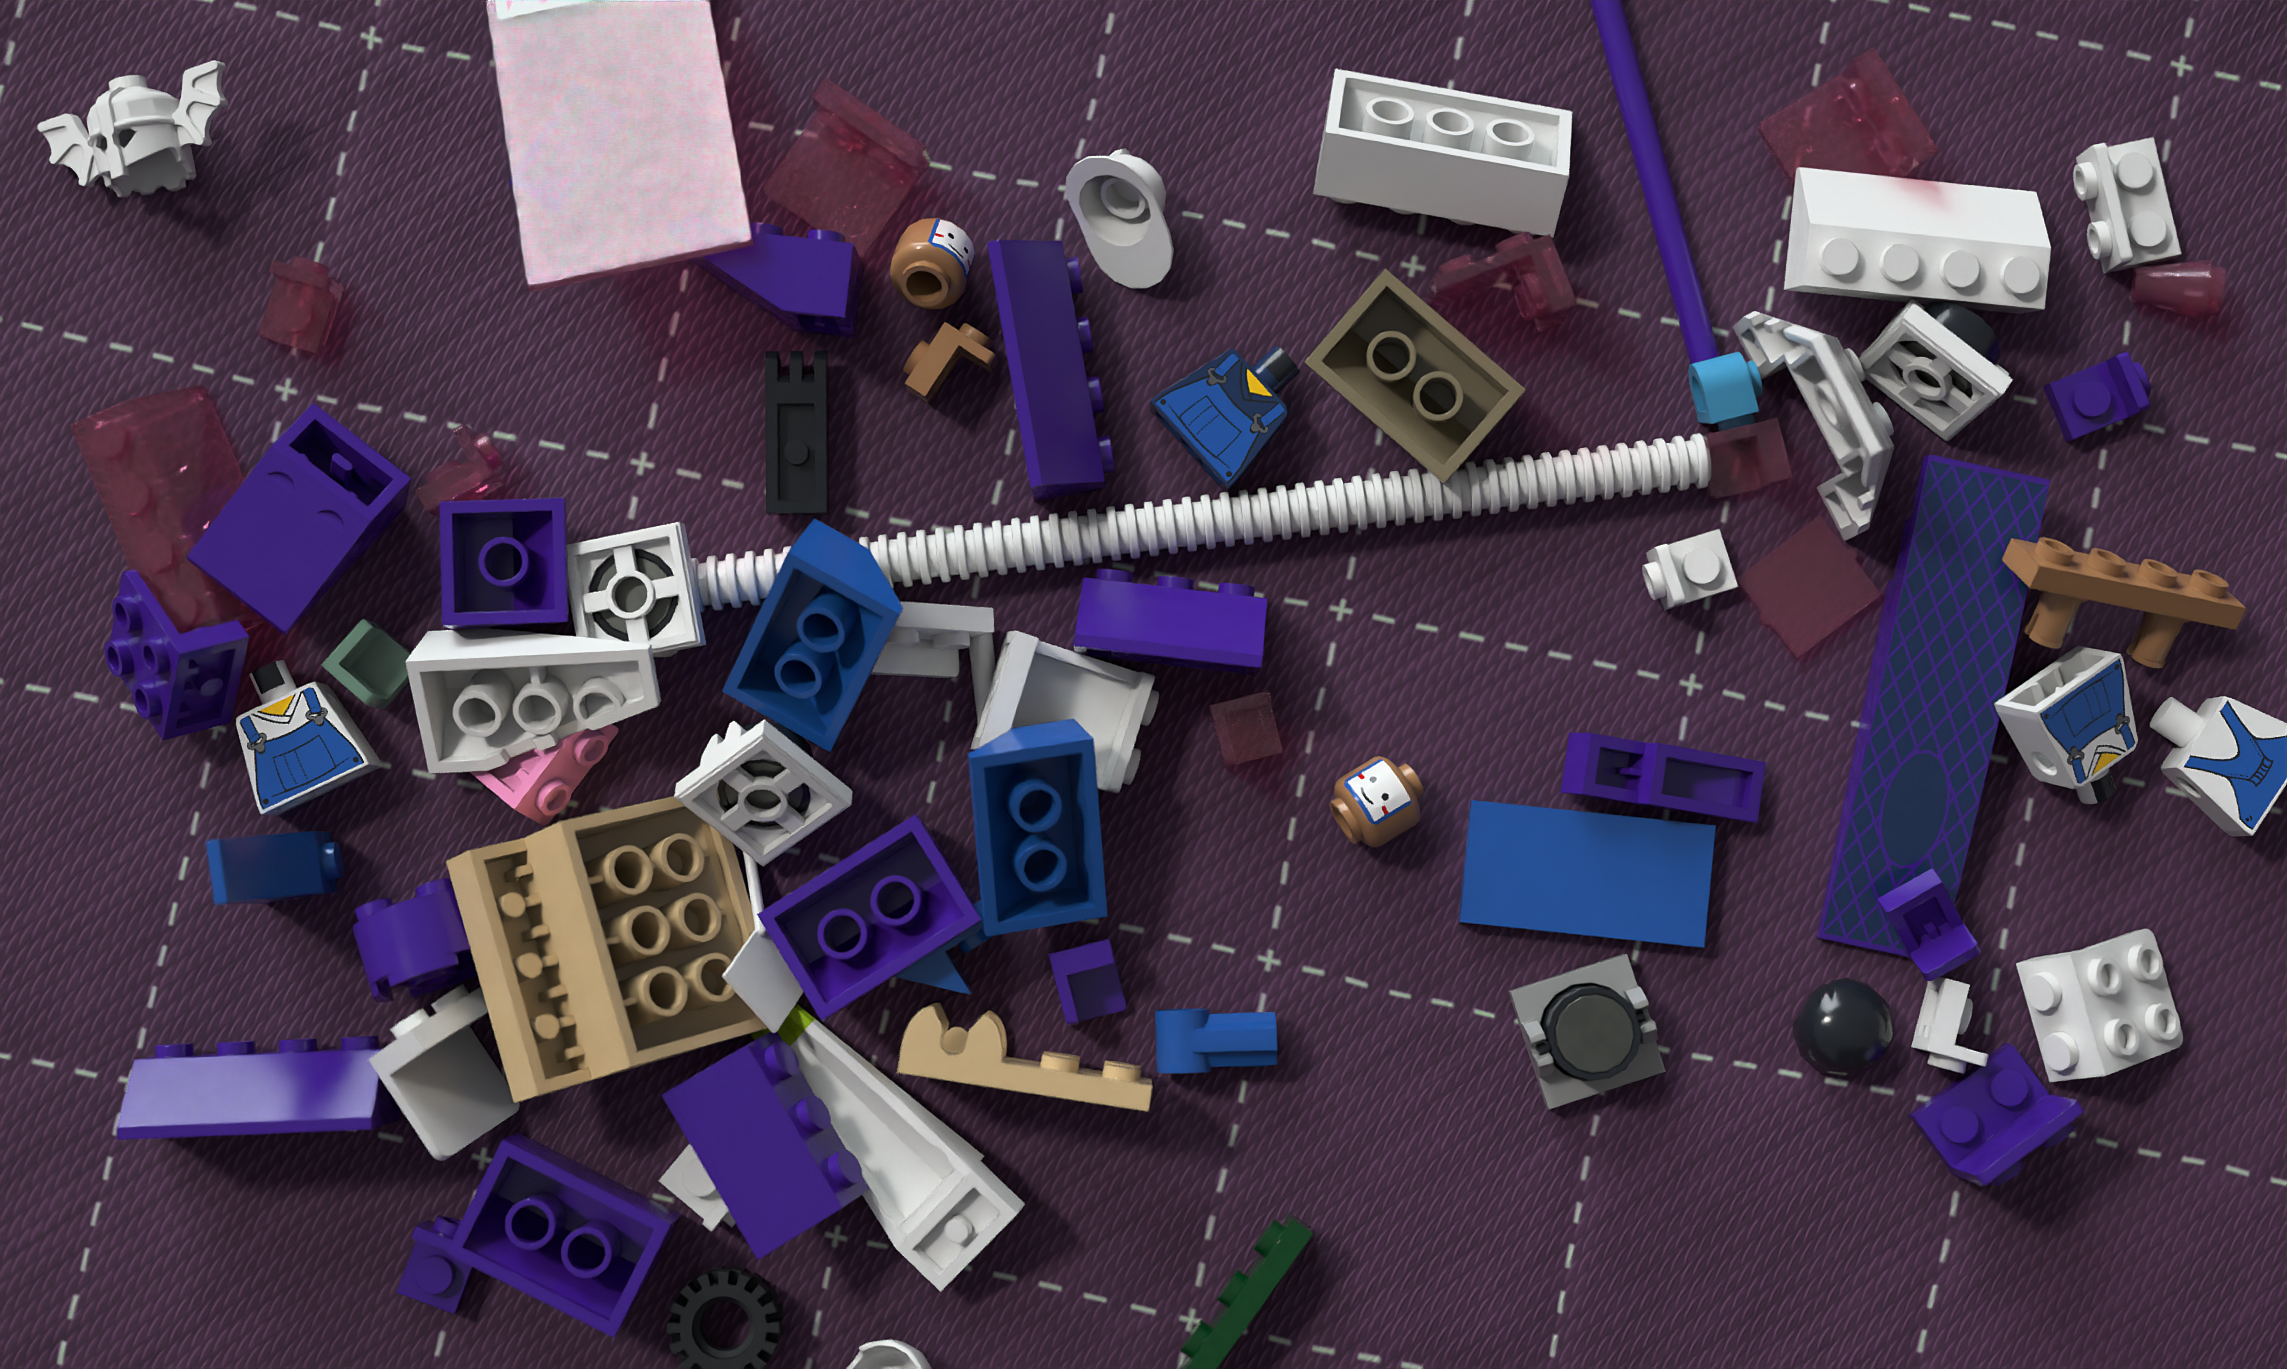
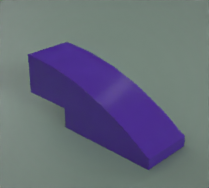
[1560,733,1766,823]

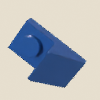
[894,900,993,995]

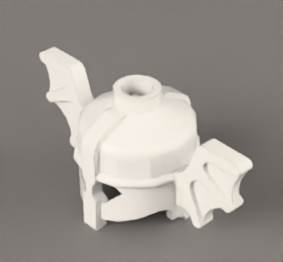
[37,60,228,198]

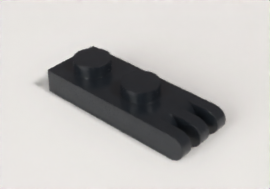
[765,350,829,516]

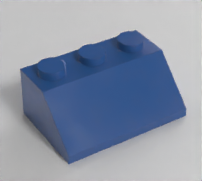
[722,518,904,752]
[968,719,1107,937]

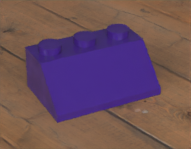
[1074,569,1267,676]
[757,814,983,1021]
[662,1031,870,1260]
[446,1133,682,1338]

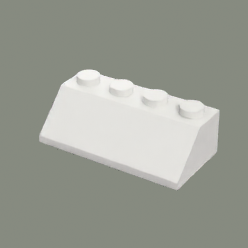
[1313,69,1572,237]
[1784,167,2051,314]

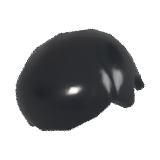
[1793,978,1894,1077]

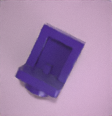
[1878,868,1981,982]

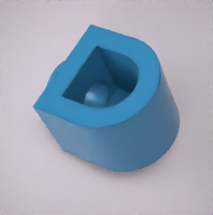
[1688,352,1763,432]

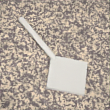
[722,851,803,1033]

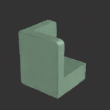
[321,619,412,710]

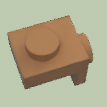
[903,322,999,405]

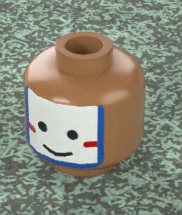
[890,218,976,309]
[1329,756,1425,848]

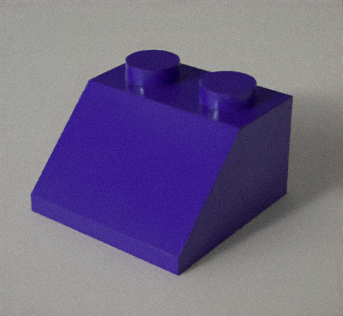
[439,498,569,630]

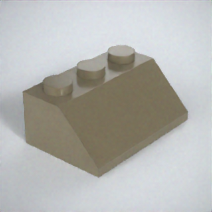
[1304,268,1526,484]

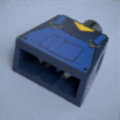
[1149,346,1300,493]

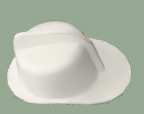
[1065,148,1174,288]

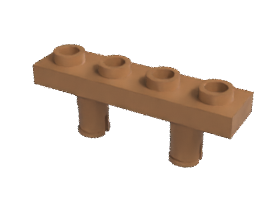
[2002,537,2247,669]

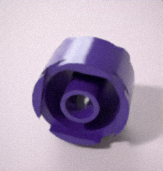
[352,878,478,1002]

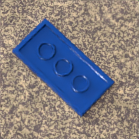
[1458,800,1716,948]

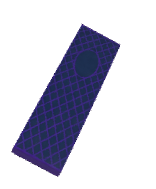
[1817,454,2050,958]

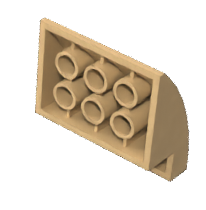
[446,791,785,1103]

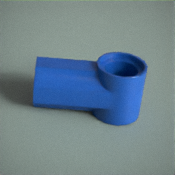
[1155,1008,1277,1073]

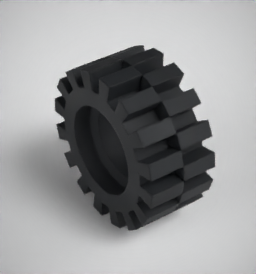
[667,1266,784,1369]

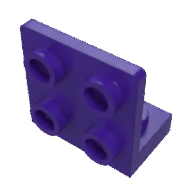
[105,569,249,740]
[1908,1043,2084,1186]

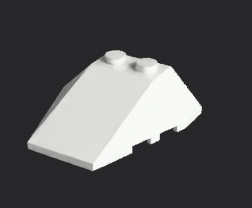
[1733,311,1894,541]

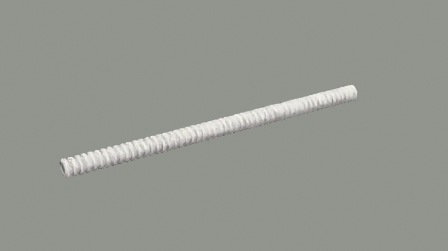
[691,433,1711,613]

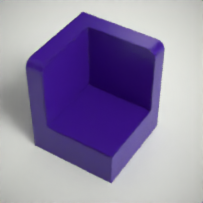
[1049,938,1126,1027]

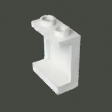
[970,630,1159,794]

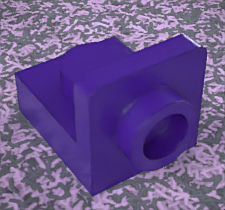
[2043,351,2151,443]
[396,1215,475,1314]

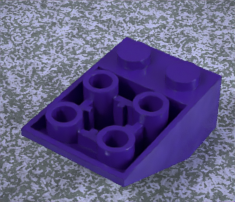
[666,216,863,338]
[187,403,411,636]

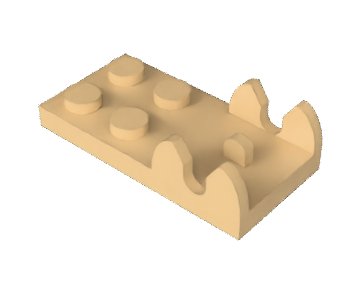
[897,1002,1152,1111]

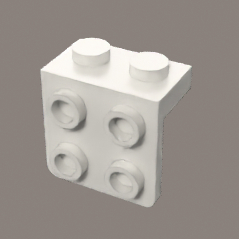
[2016,929,2183,1082]
[368,984,519,1161]

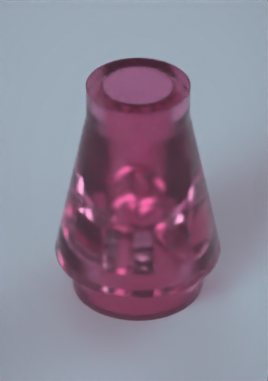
[2130,259,2226,320]

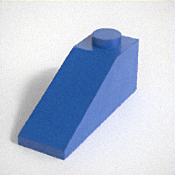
[206,831,344,905]

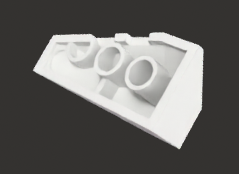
[405,628,661,773]

